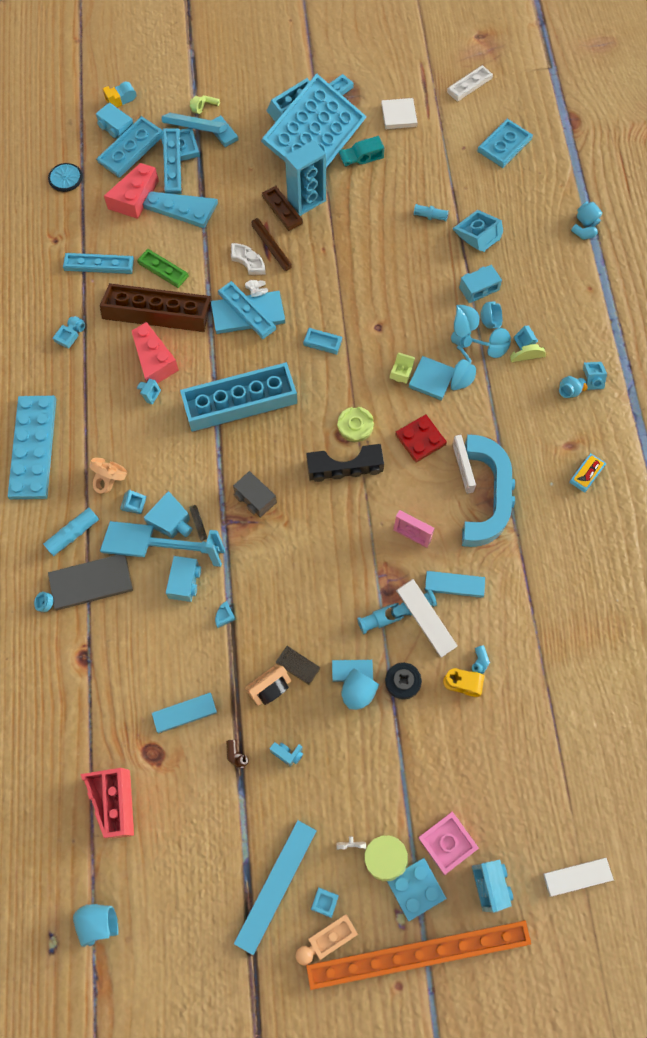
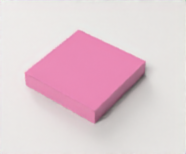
[393,510,435,548]
[418,812,479,875]

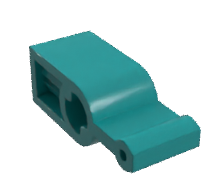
[339,136,385,166]

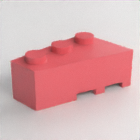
[104,163,159,219]
[131,322,179,384]
[80,768,134,839]

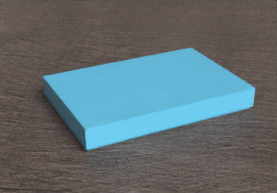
[477,119,533,168]

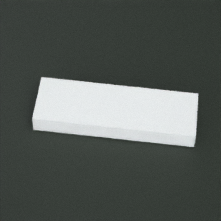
[447,65,493,102]
[452,435,476,494]
[543,858,614,897]

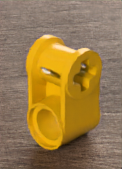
[443,668,484,697]

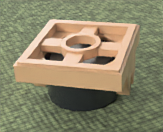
[244,664,291,706]

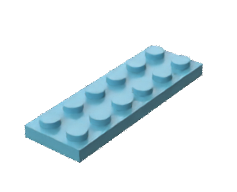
[7,395,56,500]

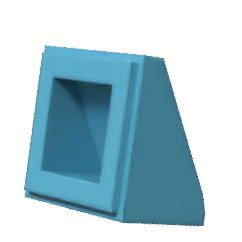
[120,490,147,514]

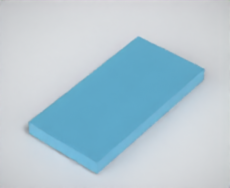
[96,116,163,178]
[211,291,285,334]

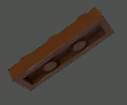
[262,186,303,231]

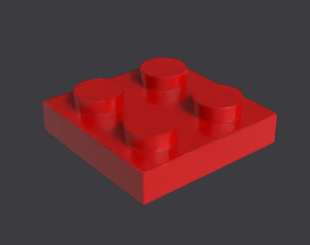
[395,414,447,463]

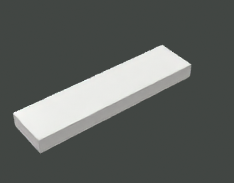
[396,579,457,657]

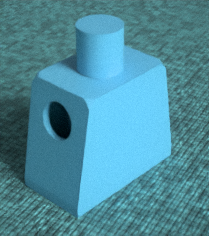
[144,491,193,538]

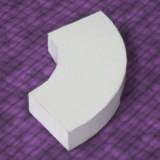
[231,243,266,275]

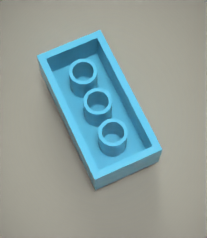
[285,140,326,216]

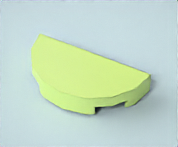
[510,344,546,362]

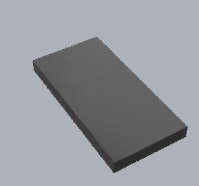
[48,555,133,611]

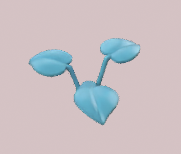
[451,305,511,390]

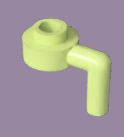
[190,95,220,114]

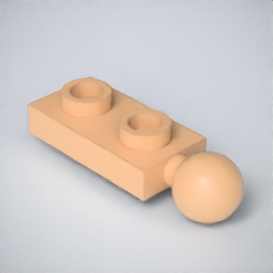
[296,914,358,966]

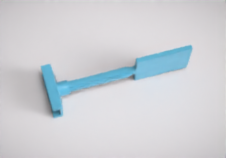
[100,521,225,567]

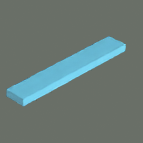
[234,820,317,955]

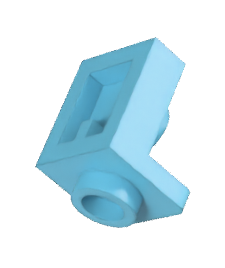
[583,362,607,390]
[270,742,303,767]

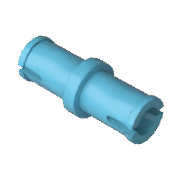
[413,204,449,222]

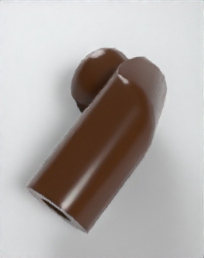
[226,740,248,768]

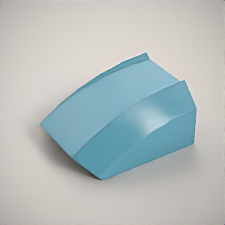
[453,210,503,252]

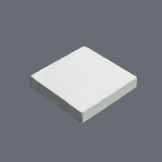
[381,98,417,129]

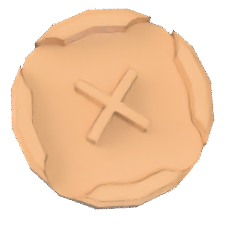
[89,457,127,493]

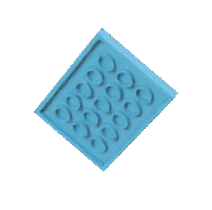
[261,73,367,168]

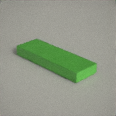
[137,249,189,288]

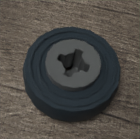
[385,662,422,700]

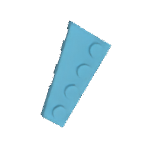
[143,192,218,228]

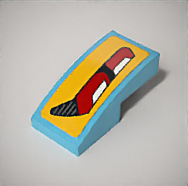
[569,453,607,492]

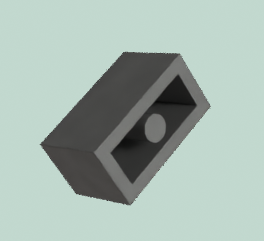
[233,471,277,518]

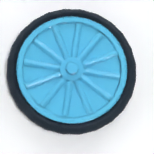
[48,163,83,192]

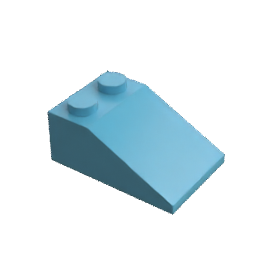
[472,860,513,913]

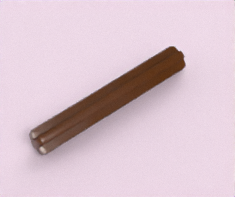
[251,218,292,271]

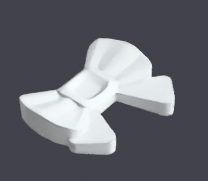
[245,280,268,297]
[336,836,366,850]

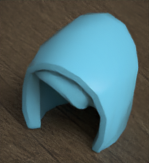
[341,669,379,710]
[73,904,118,947]

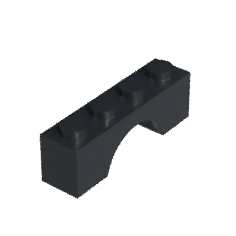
[306,444,384,482]

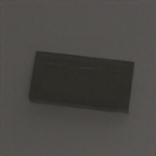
[276,646,320,685]

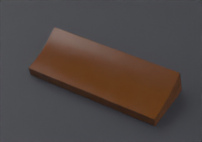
[99,283,211,332]

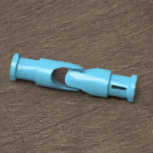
[357,590,437,634]

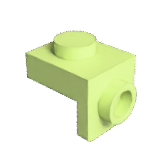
[389,353,415,383]

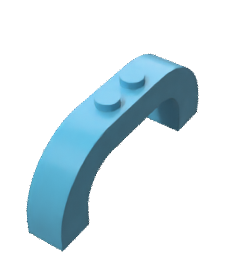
[462,434,515,547]

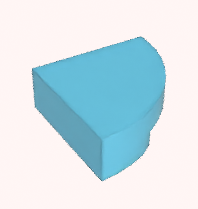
[215,601,235,628]

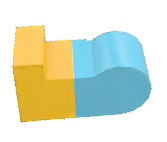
[102,81,136,107]

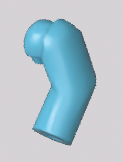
[571,224,598,240]
[471,645,490,674]

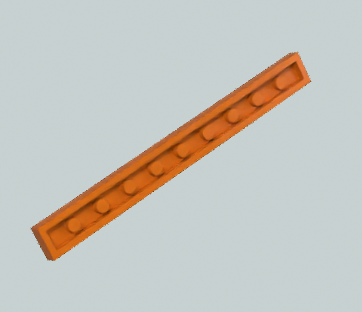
[306,920,531,990]

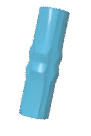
[43,507,99,556]

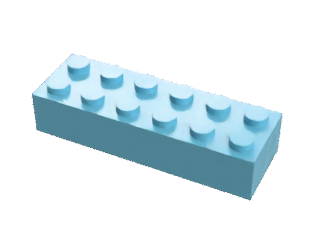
[180,362,297,432]

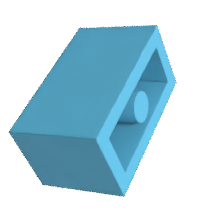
[96,102,133,139]
[459,264,502,303]
[166,556,201,602]

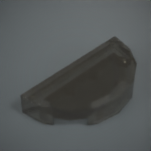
[189,505,208,541]

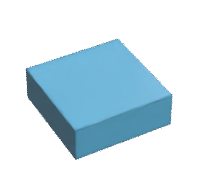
[311,887,339,918]

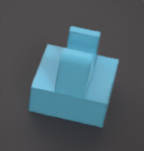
[514,326,538,350]
[137,378,161,405]

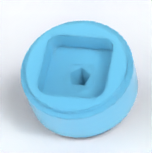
[34,592,53,612]

